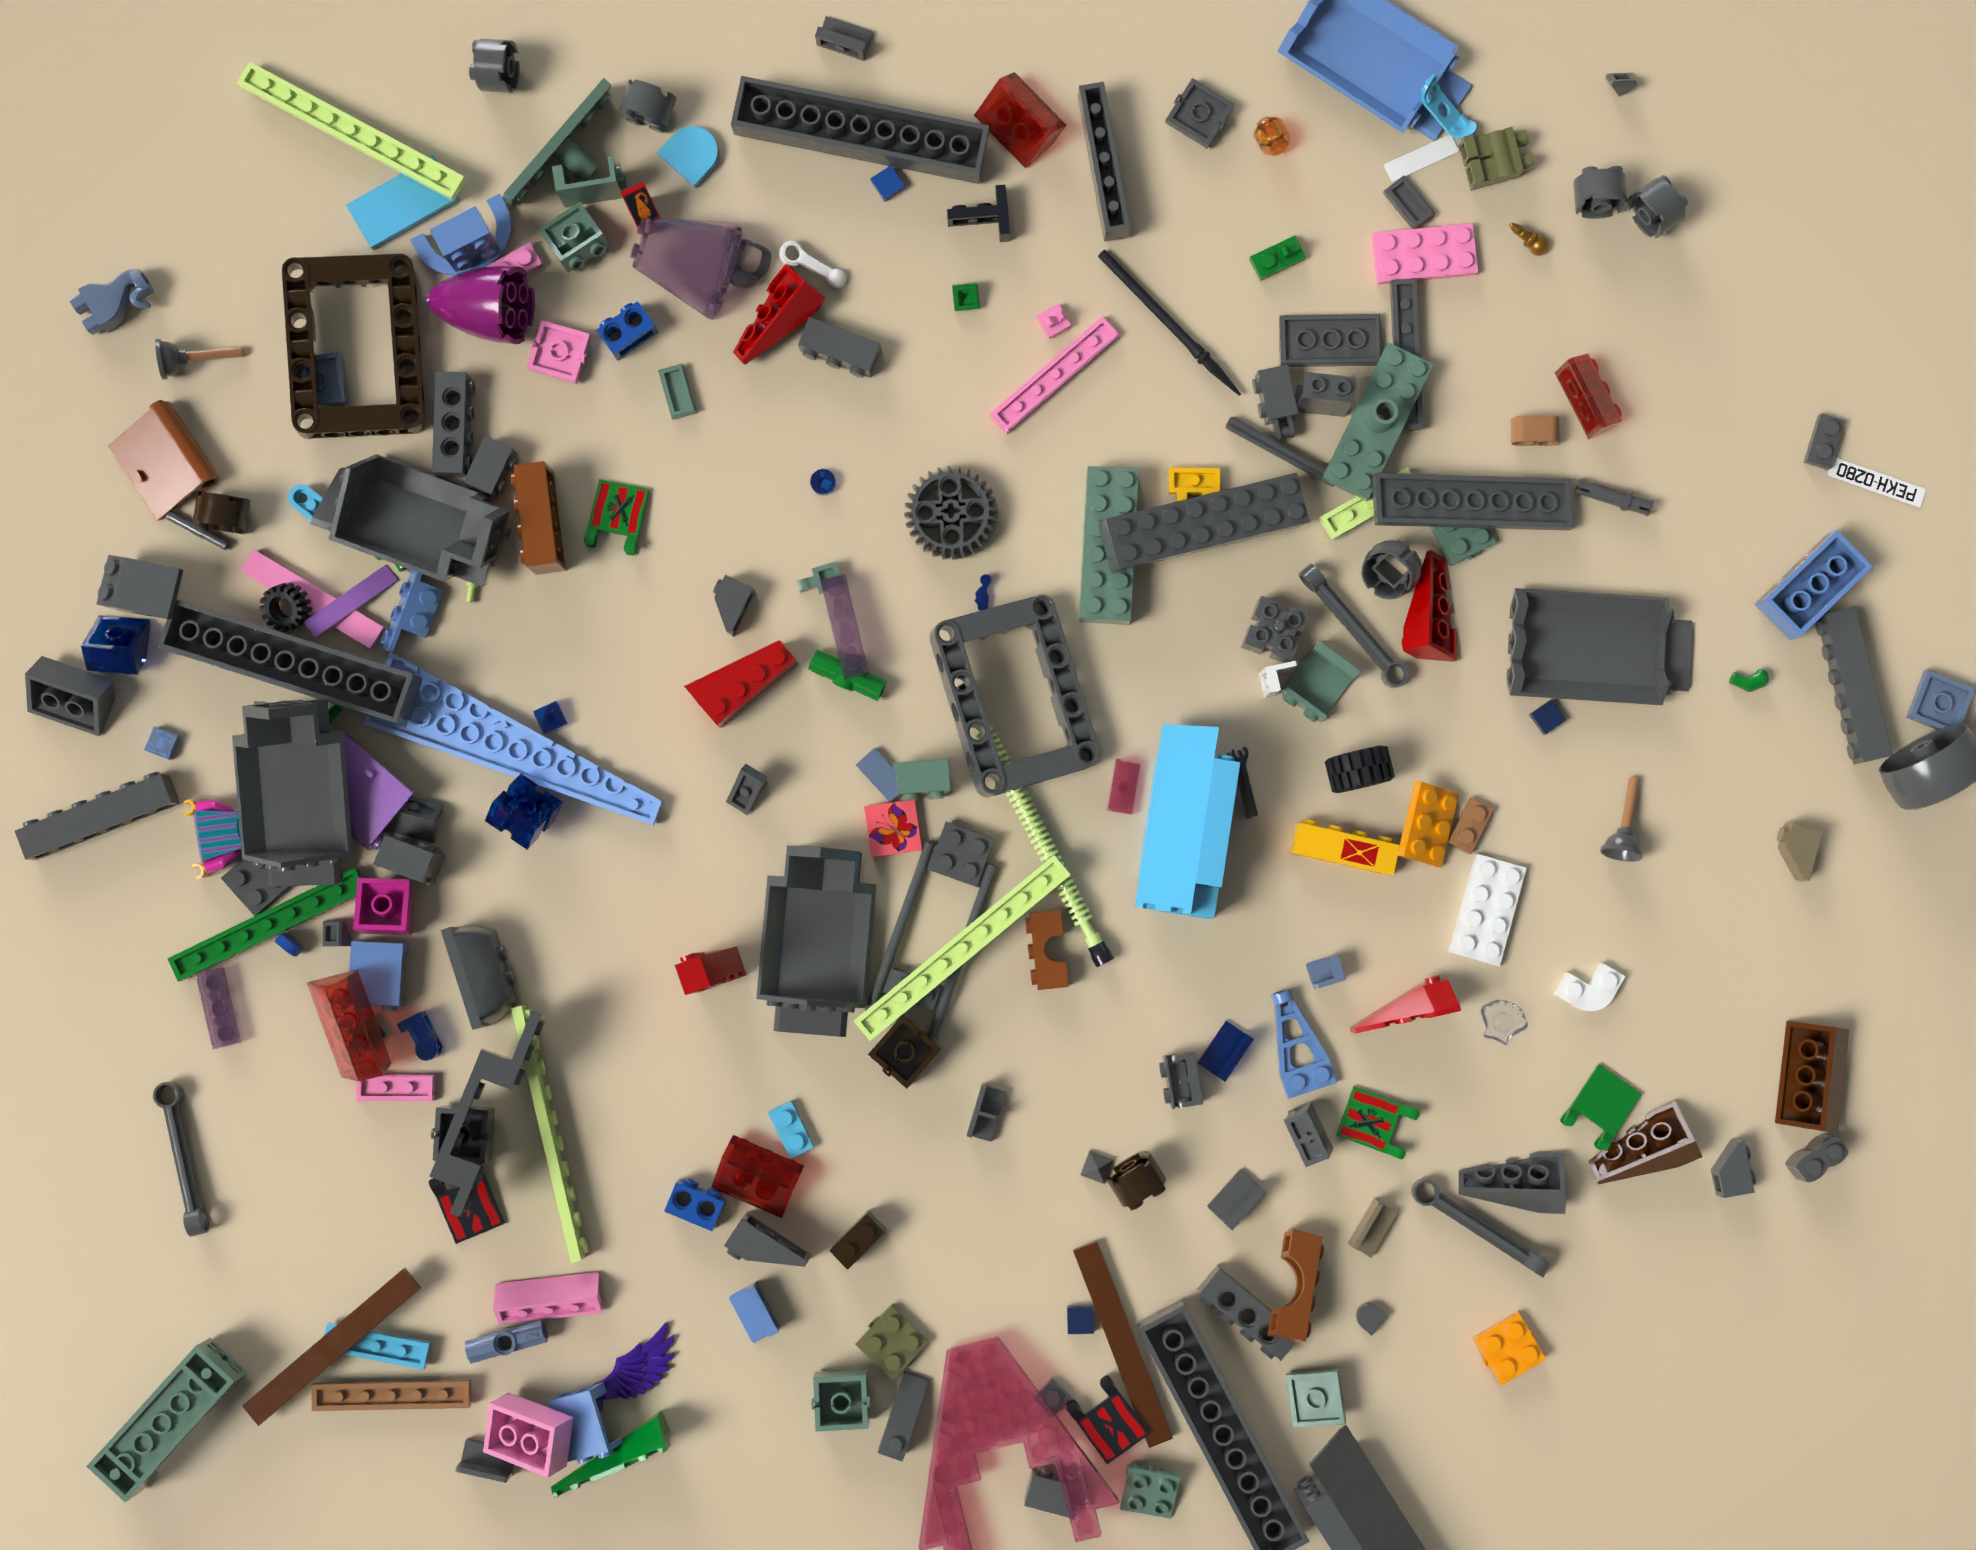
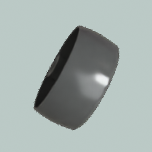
[1879,724,1976,810]

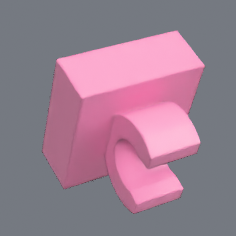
[1036,303,1071,339]

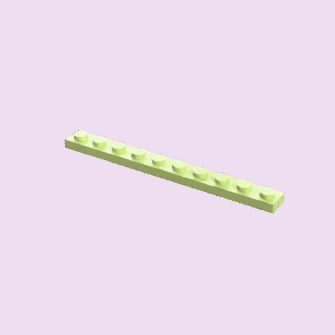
[237,62,466,201]
[854,855,1070,1041]
[511,1005,588,1263]

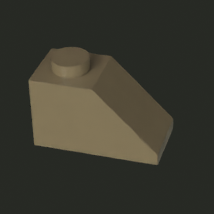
[1777,823,1823,881]

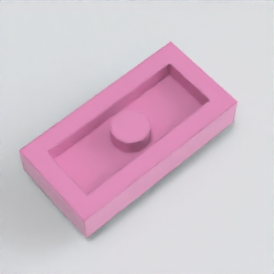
[486,242,544,276]

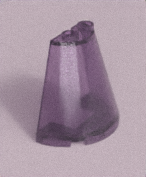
[630,218,742,320]

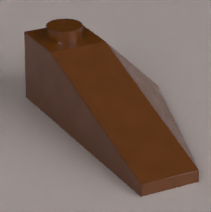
[1588,1101,1703,1184]

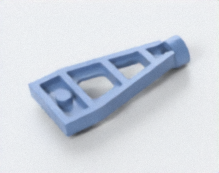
[1271,989,1337,1099]

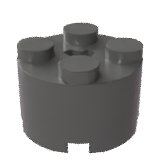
[469,39,520,93]
[619,79,677,133]
[1573,166,1628,219]
[1628,175,1688,238]

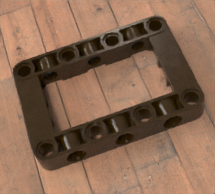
[282,253,426,439]

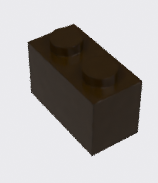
[830,1210,886,1270]

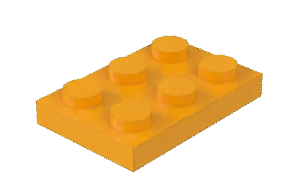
[1397,781,1459,868]

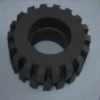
[1325,745,1395,793]

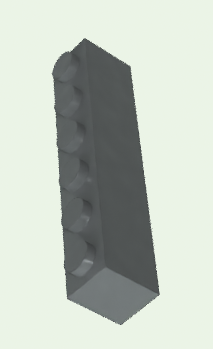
[1078,82,1131,242]
[1815,607,1893,764]
[15,772,180,860]

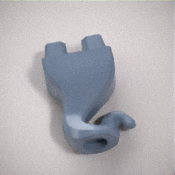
[70,269,154,335]

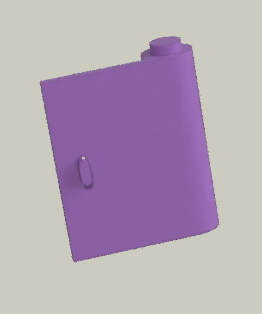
[344,732,414,851]

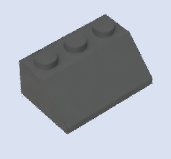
[25,656,115,736]

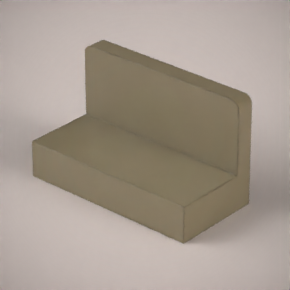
[1348,1199,1398,1258]

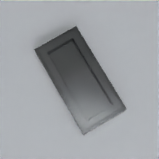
[1383,175,1435,229]

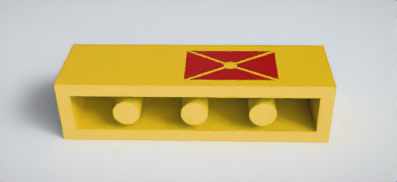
[1289,819,1400,876]

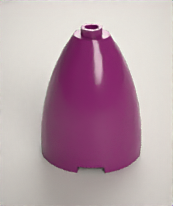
[427,266,535,344]

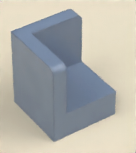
[1306,955,1346,989]

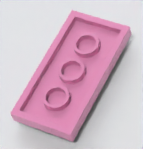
[1371,223,1478,285]

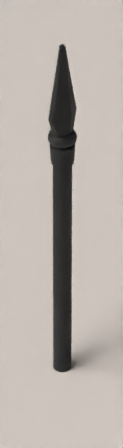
[1098,249,1241,396]

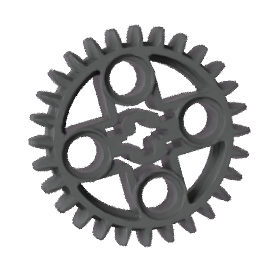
[904,466,998,560]

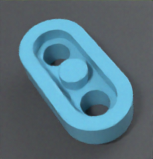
[288,484,323,521]

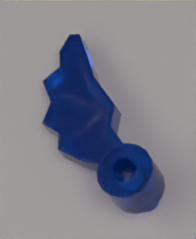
[974,574,992,611]

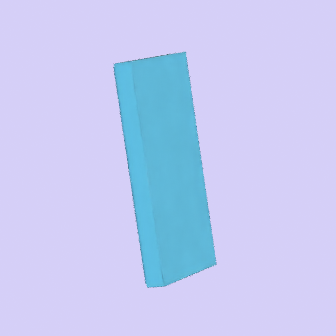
[346,155,460,250]

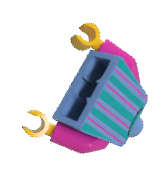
[183,800,242,879]

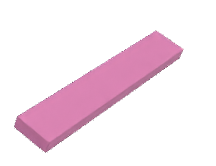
[990,316,1120,434]
[240,550,386,650]

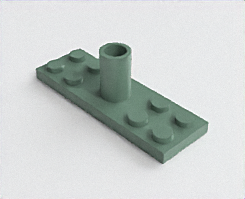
[503,78,611,206]
[1321,343,1434,501]

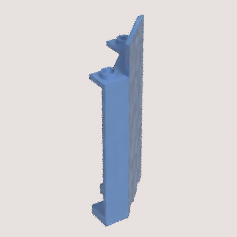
[1277,0,1472,141]

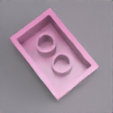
[483,1393,574,1478]

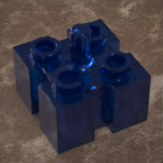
[485,774,563,850]

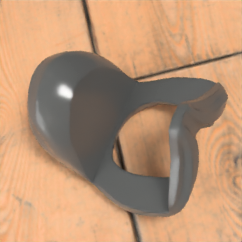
[726,239,772,288]

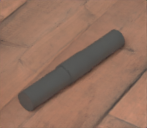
[167,511,230,550]

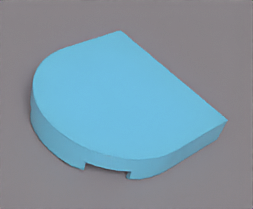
[657,126,718,188]

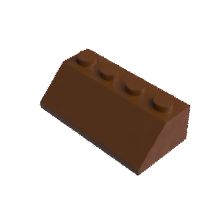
[1775,1021,1850,1132]

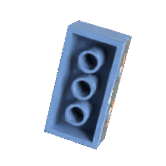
[1754,530,1873,640]

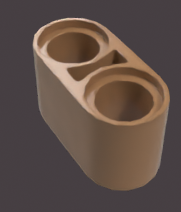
[1511,416,1560,446]

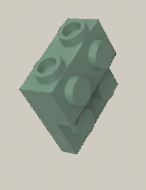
[538,202,610,273]

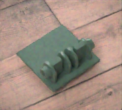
[1120,1463,1181,1519]

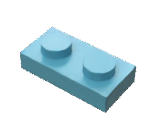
[768,1100,814,1159]

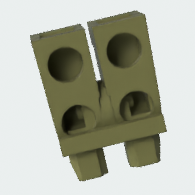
[1459,127,1535,191]

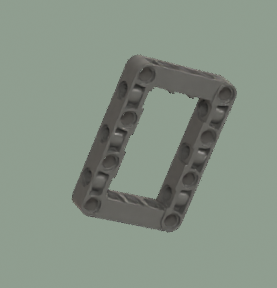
[929,595,1101,797]

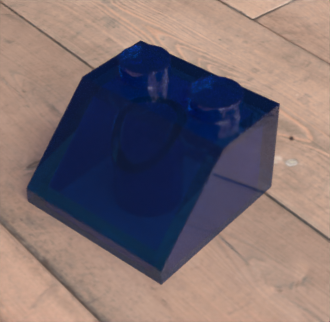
[81,615,151,675]

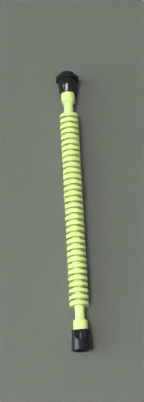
[956,683,1114,968]

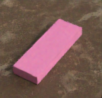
[356,1074,436,1101]

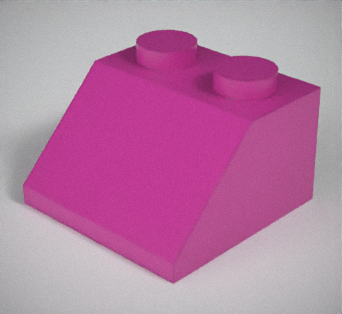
[353,878,414,935]

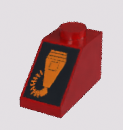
[620,181,663,235]

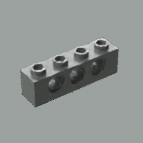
[432,372,475,478]
[1198,1265,1295,1361]

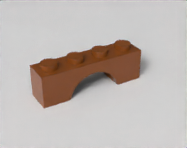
[1267,1229,1324,1343]

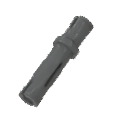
[1574,478,1654,516]

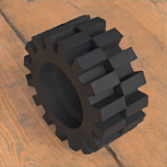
[259,583,312,632]

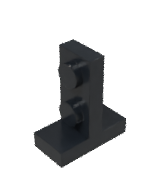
[947,184,1010,242]

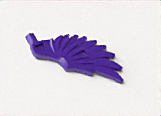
[593,1322,675,1412]

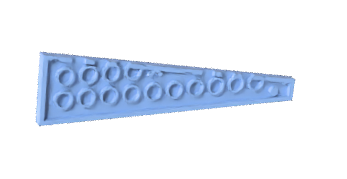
[364,652,663,826]

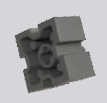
[1241,596,1309,663]

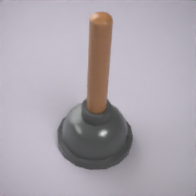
[155,339,244,380]
[1600,777,1643,862]

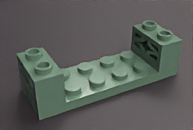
[86,1338,248,1502]

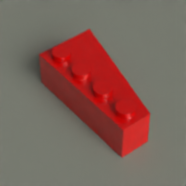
[684,640,798,728]
[675,946,747,995]

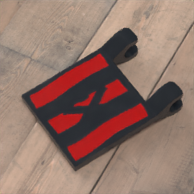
[1226,746,1258,819]
[429,1165,505,1244]
[1066,1375,1149,1464]

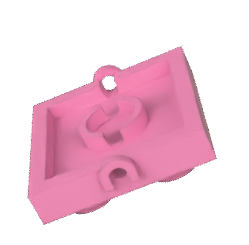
[527,320,591,384]

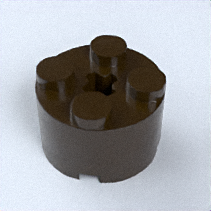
[193,490,251,534]
[1105,1151,1166,1211]

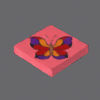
[864,801,922,857]

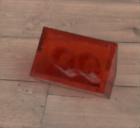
[974,72,1067,168]
[1554,353,1622,439]
[711,1135,804,1218]

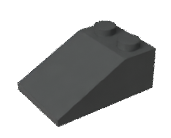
[96,555,184,620]
[724,1213,811,1267]

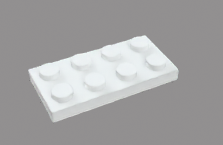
[1448,854,1526,967]

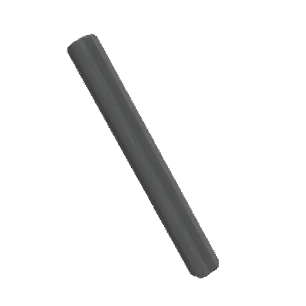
[1226,417,1334,487]

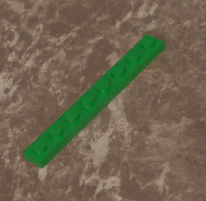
[167,868,362,982]

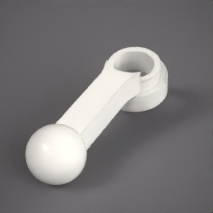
[779,241,847,289]

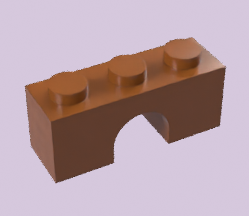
[1025,909,1069,990]

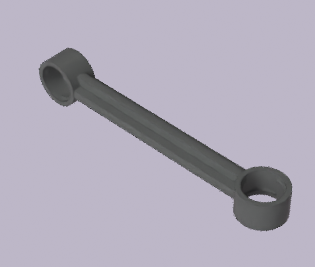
[1298,563,1410,688]
[153,1082,209,1237]
[1411,1178,1551,1278]

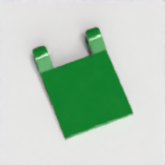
[1560,1064,1642,1151]

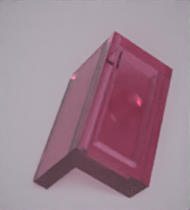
[1106,758,1140,815]

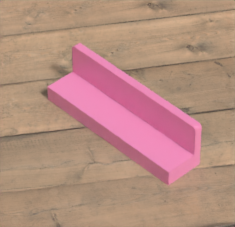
[493,1272,603,1325]

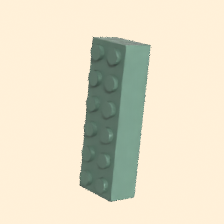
[1078,466,1139,625]

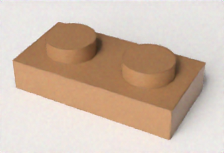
[1447,797,1494,855]

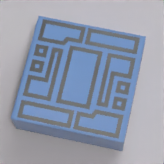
[144,726,181,760]

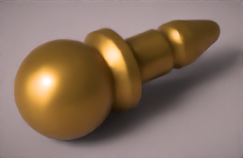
[1509,223,1549,256]

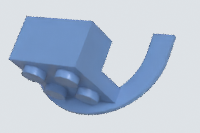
[410,193,512,276]

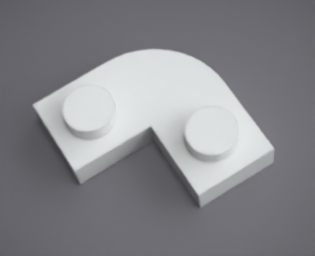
[1553,963,1625,1011]

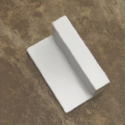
[1259,661,1297,698]

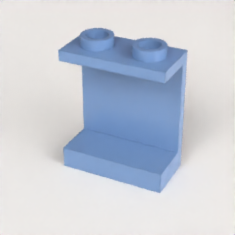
[347,941,410,1011]
[547,1382,622,1464]

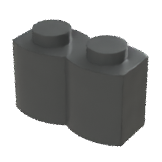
[1785,1134,1849,1182]

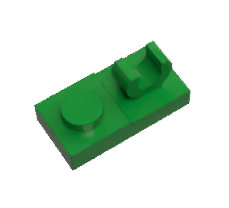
[1249,235,1306,281]

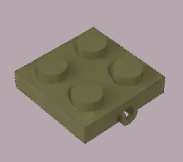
[855,1305,929,1381]

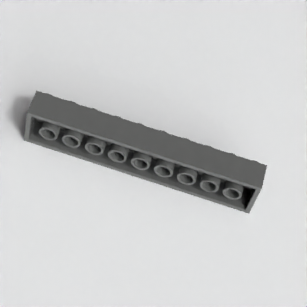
[731,76,989,184]
[157,599,423,727]
[1136,1300,1310,1550]

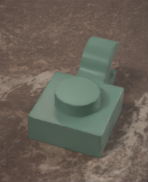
[797,561,844,594]

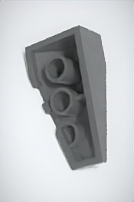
[1458,1152,1566,1214]

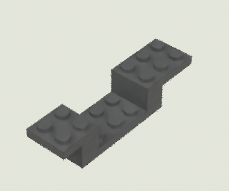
[429,1010,545,1217]

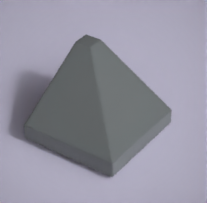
[323,921,353,946]

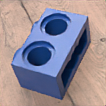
[596,301,659,361]
[664,1178,727,1231]

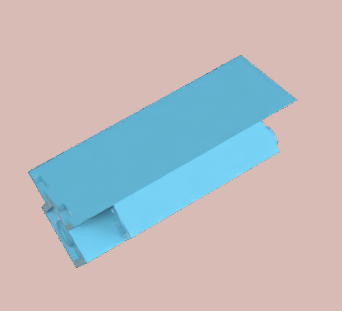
[1135,724,1240,919]

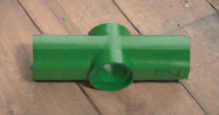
[808,649,887,702]

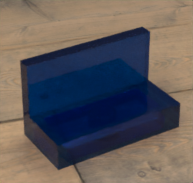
[1197,1021,1254,1082]

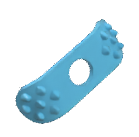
[1421,74,1477,140]

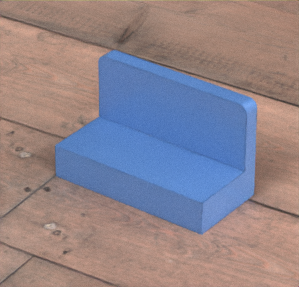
[729,1282,781,1343]

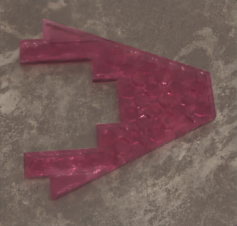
[919,1336,1119,1550]

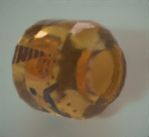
[1253,117,1291,156]

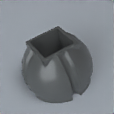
[1361,539,1422,599]

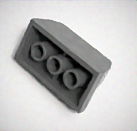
[441,926,518,1030]

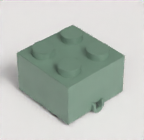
[893,758,951,802]
[811,1369,870,1432]

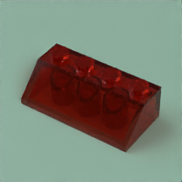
[307,969,391,1082]

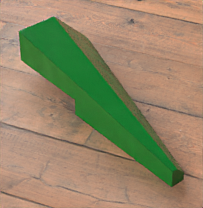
[551,1411,670,1498]

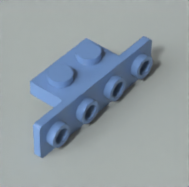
[381,569,443,653]

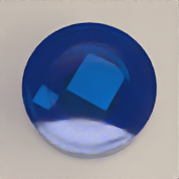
[810,469,836,496]

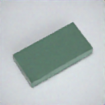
[658,364,697,420]

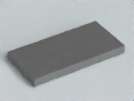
[1279,314,1381,367]

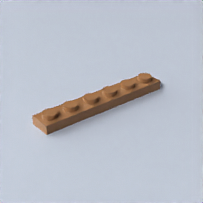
[312,1379,471,1411]

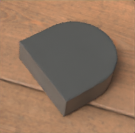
[1356,1303,1388,1336]

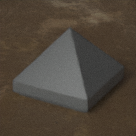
[1605,73,1637,96]
[1080,1151,1113,1184]

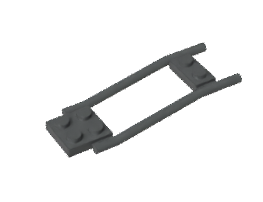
[865,821,997,1038]

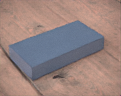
[856,748,897,803]

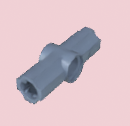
[465,1319,548,1364]

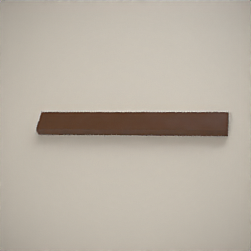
[1073,1240,1173,1448]
[242,1268,422,1426]

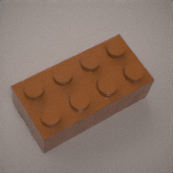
[511,461,566,575]

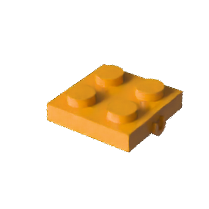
[1473,1312,1547,1386]

